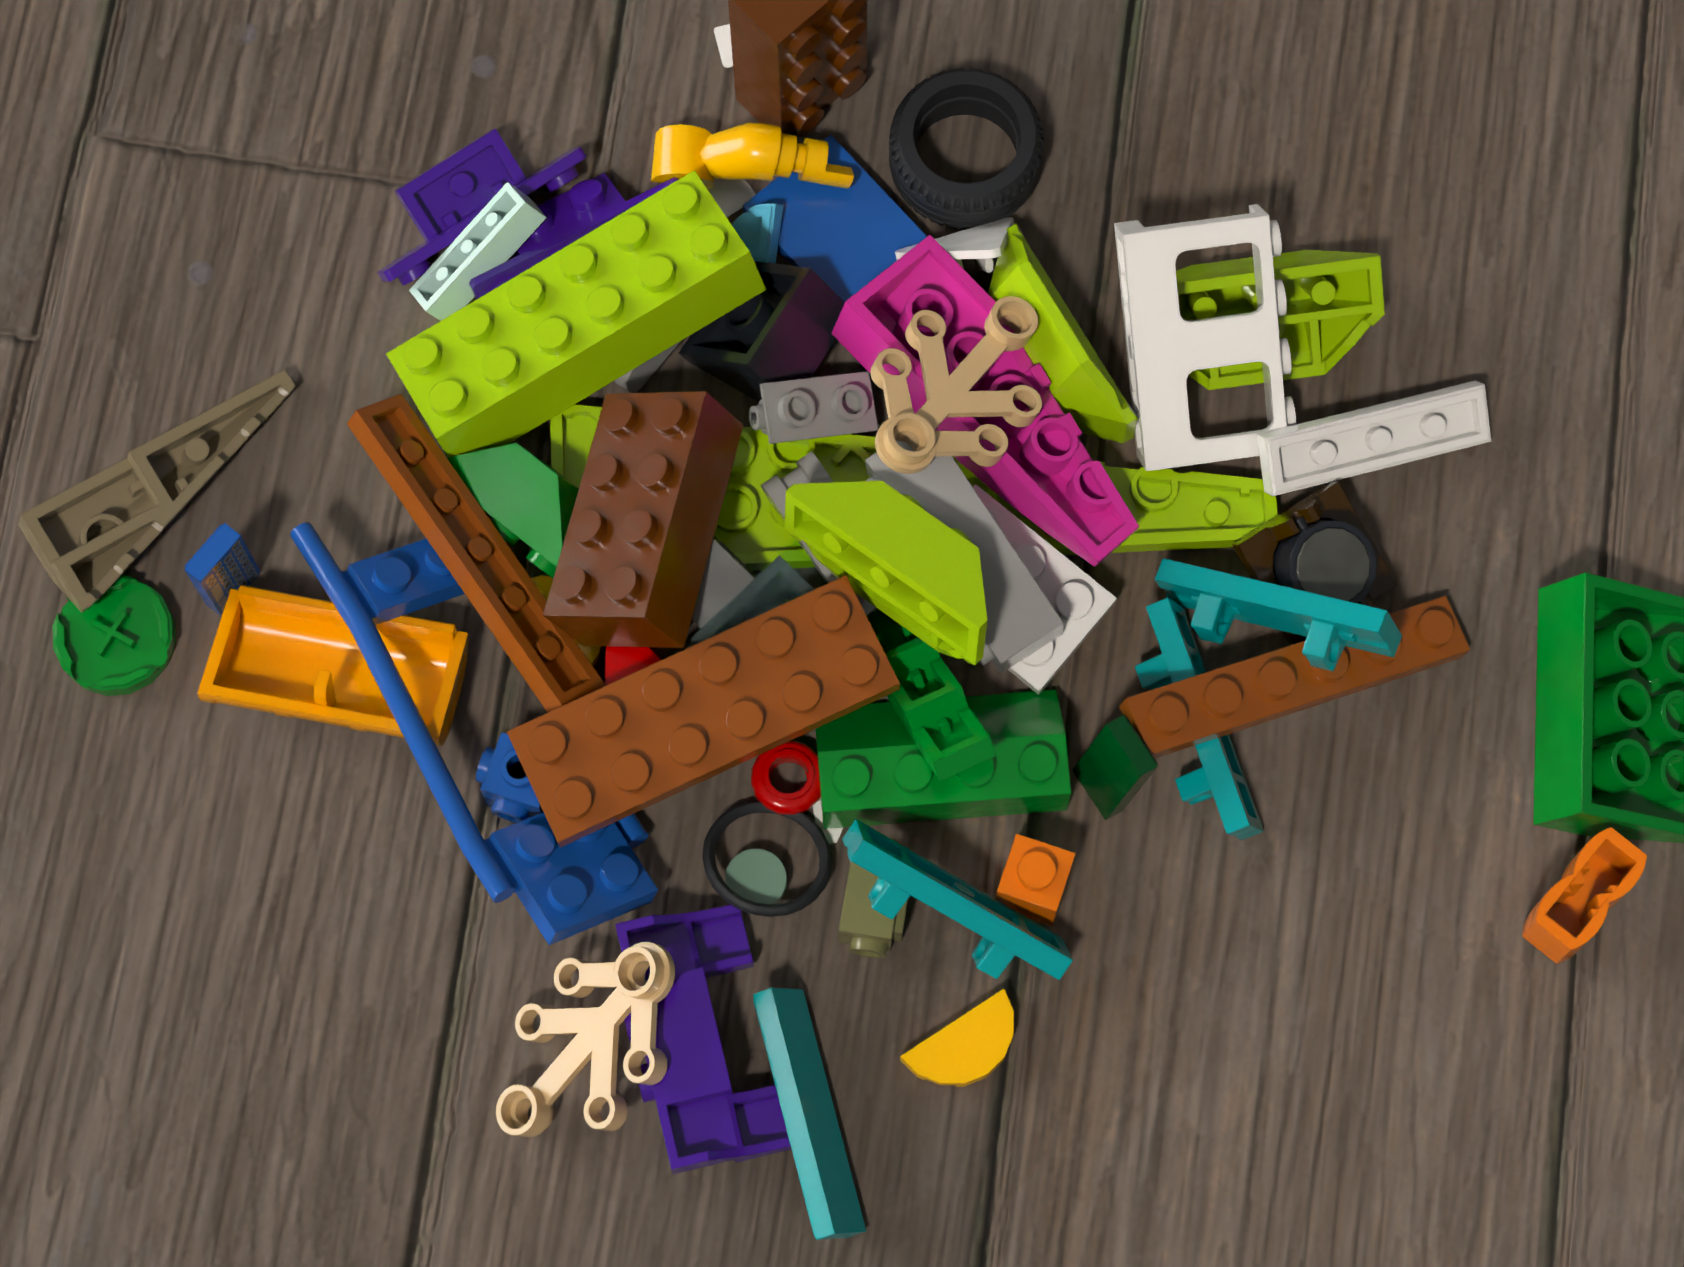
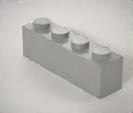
[865,441,1064,674]

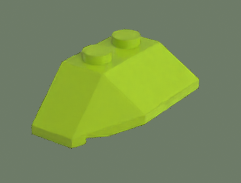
[988,224,1138,444]
[1176,250,1385,390]
[784,481,988,665]

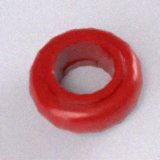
[751,741,821,815]

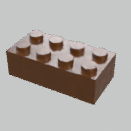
[728,0,868,136]
[543,391,744,648]

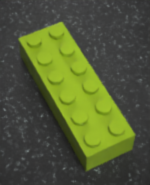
[386,170,766,458]

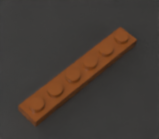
[346,393,606,712]
[1119,596,1470,758]

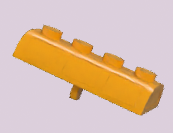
[197,585,469,746]

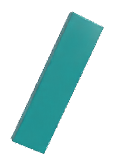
[753,988,867,1240]

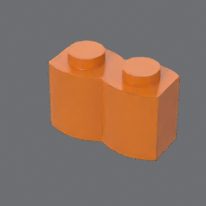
[1522,827,1647,964]

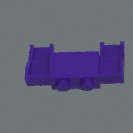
[615,905,791,1174]

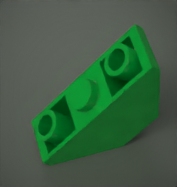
[447,443,579,578]

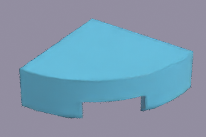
[731,203,783,264]

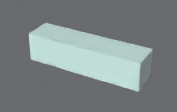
[409,182,547,321]

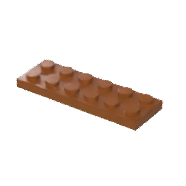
[507,575,900,848]

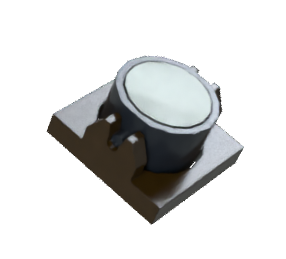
[1232,482,1397,645]

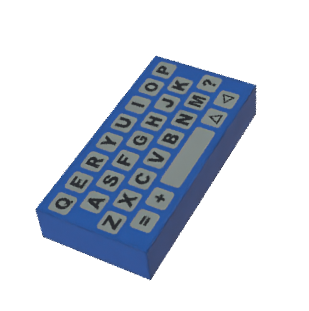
[184,523,261,617]

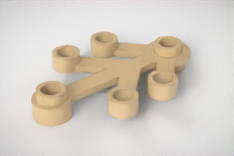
[871,296,1042,474]
[496,942,675,1137]

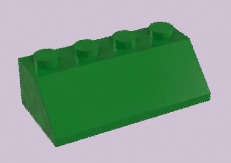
[815,690,1071,829]

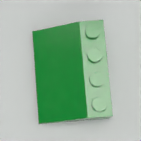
[1533,572,1684,843]

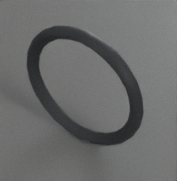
[702,801,832,917]

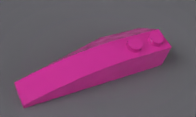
[831,235,1139,567]

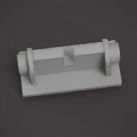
[749,371,878,444]

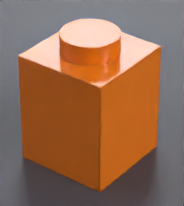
[995,834,1076,926]

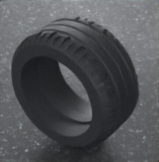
[889,67,1044,230]

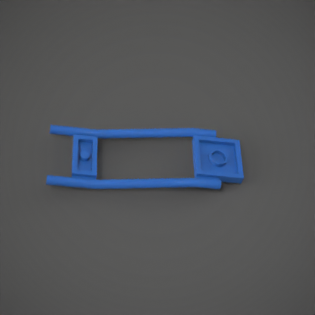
[290,522,658,945]

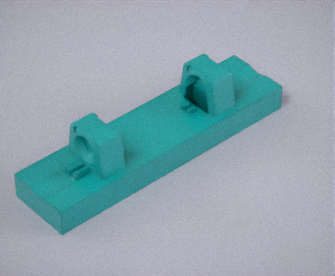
[1154,558,1402,671]
[1135,598,1264,840]
[842,819,1073,980]

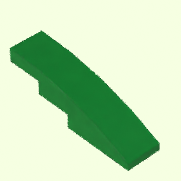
[868,610,996,782]

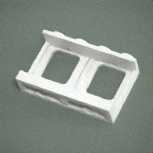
[1114,204,1296,471]

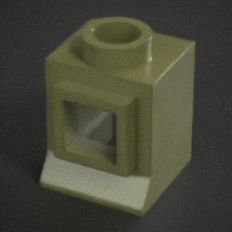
[839,861,909,958]

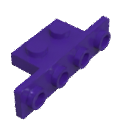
[377,128,587,286]
[469,173,679,300]

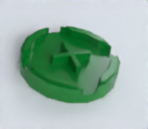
[52,575,176,696]

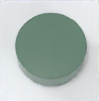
[725,849,787,904]

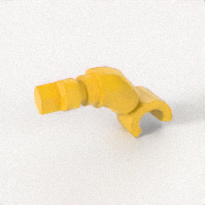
[651,123,854,191]

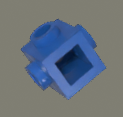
[476,732,543,823]

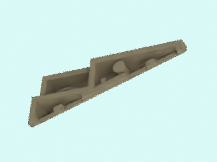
[18,370,295,613]

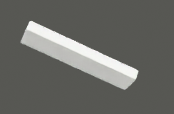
[1257,381,1491,496]

